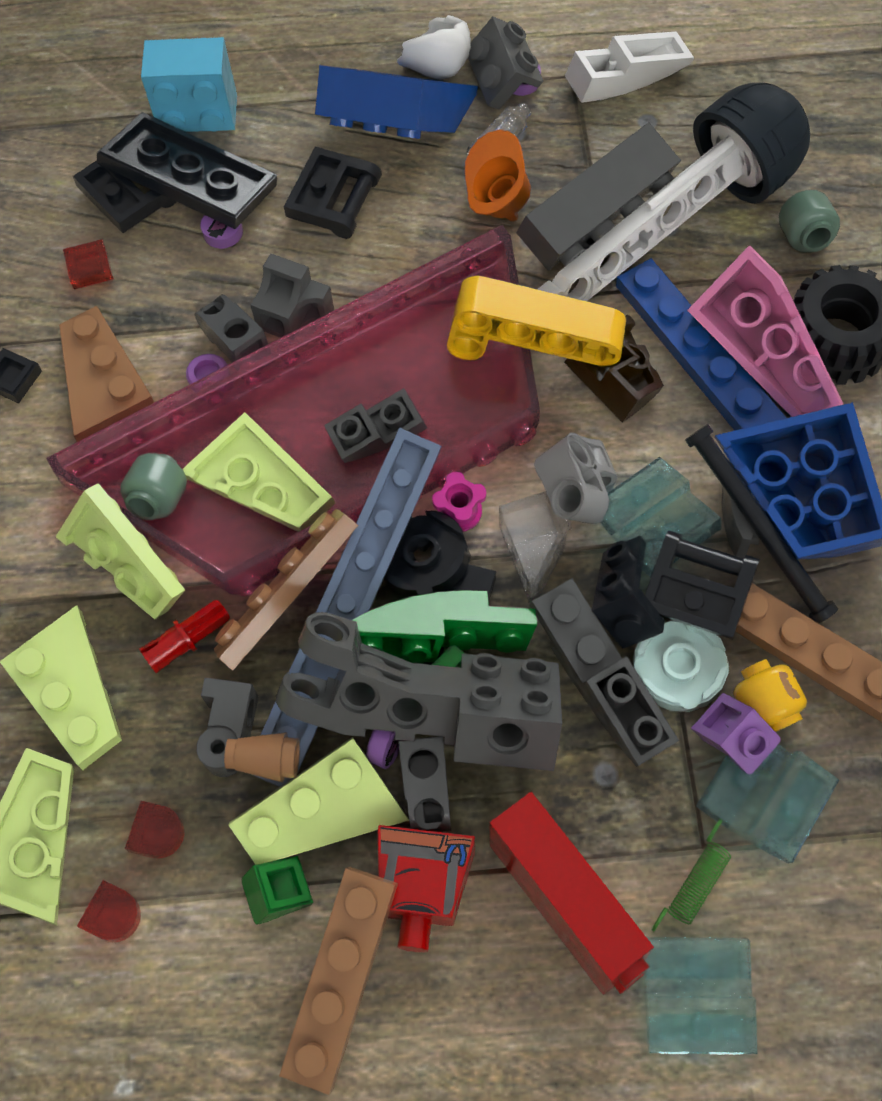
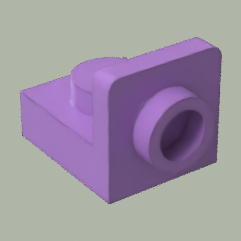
[691,693,781,774]

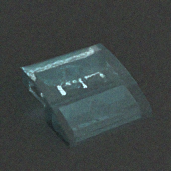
[600,457,722,578]
[696,744,839,864]
[644,937,758,1054]

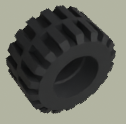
[793,265,882,385]

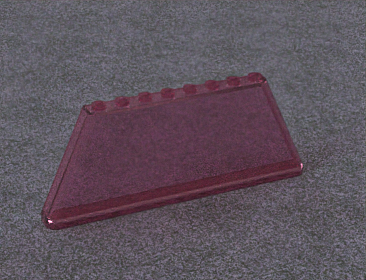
[46,225,540,596]

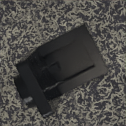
[592,536,665,649]

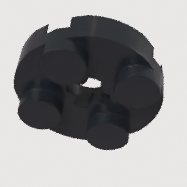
[384,511,471,598]

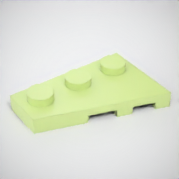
[183,412,335,534]
[56,483,185,619]
[0,605,122,770]
[228,737,409,865]
[0,748,74,926]

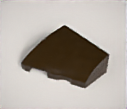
[564,315,664,422]

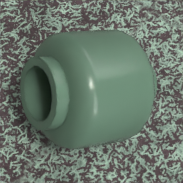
[779,190,840,253]
[120,453,187,520]

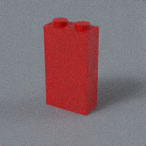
[489,792,654,995]

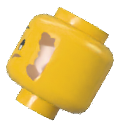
[733,659,807,732]

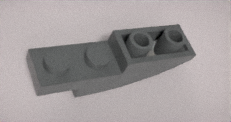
[530,578,679,767]

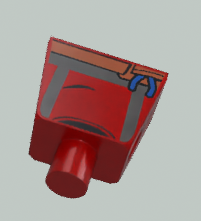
[378,825,475,952]

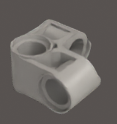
[534,433,618,524]

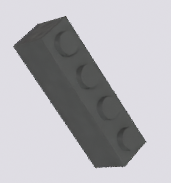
[516,122,681,271]

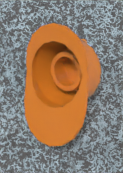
[465,130,531,222]

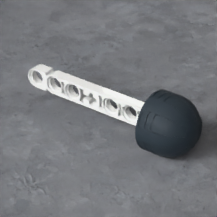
[537,83,810,301]

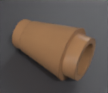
[224,732,300,783]

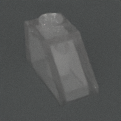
[499,491,571,604]

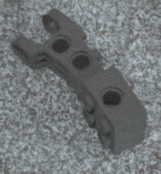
[276,612,562,771]

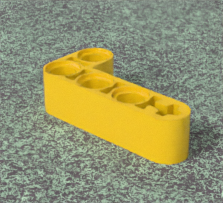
[447,276,626,366]

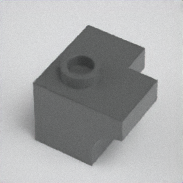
[251,253,335,342]

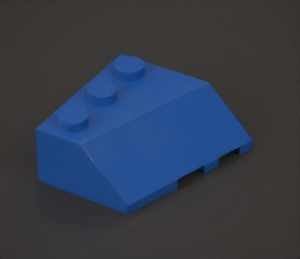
[315,65,478,139]
[714,402,882,560]

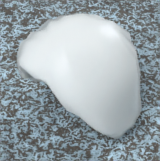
[397,15,471,80]

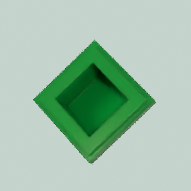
[241,856,314,925]

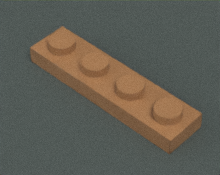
[214,508,358,670]
[736,583,882,722]
[279,867,398,1095]

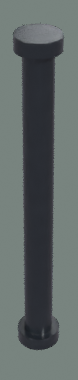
[685,424,838,623]

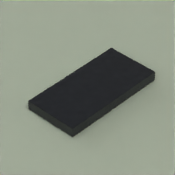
[97,112,277,229]

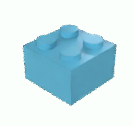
[141,37,237,132]

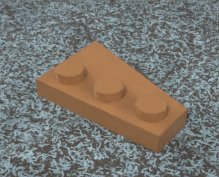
[59,306,155,445]

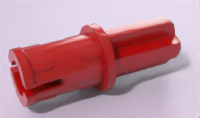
[139,600,230,674]

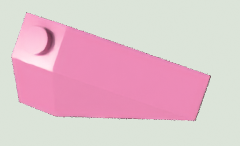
[687,246,843,417]

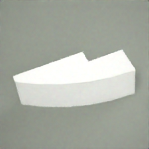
[565,32,694,103]

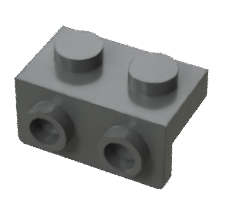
[468,16,544,110]

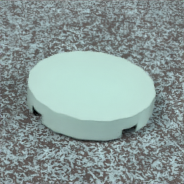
[633,620,729,712]

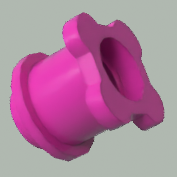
[432,472,486,532]

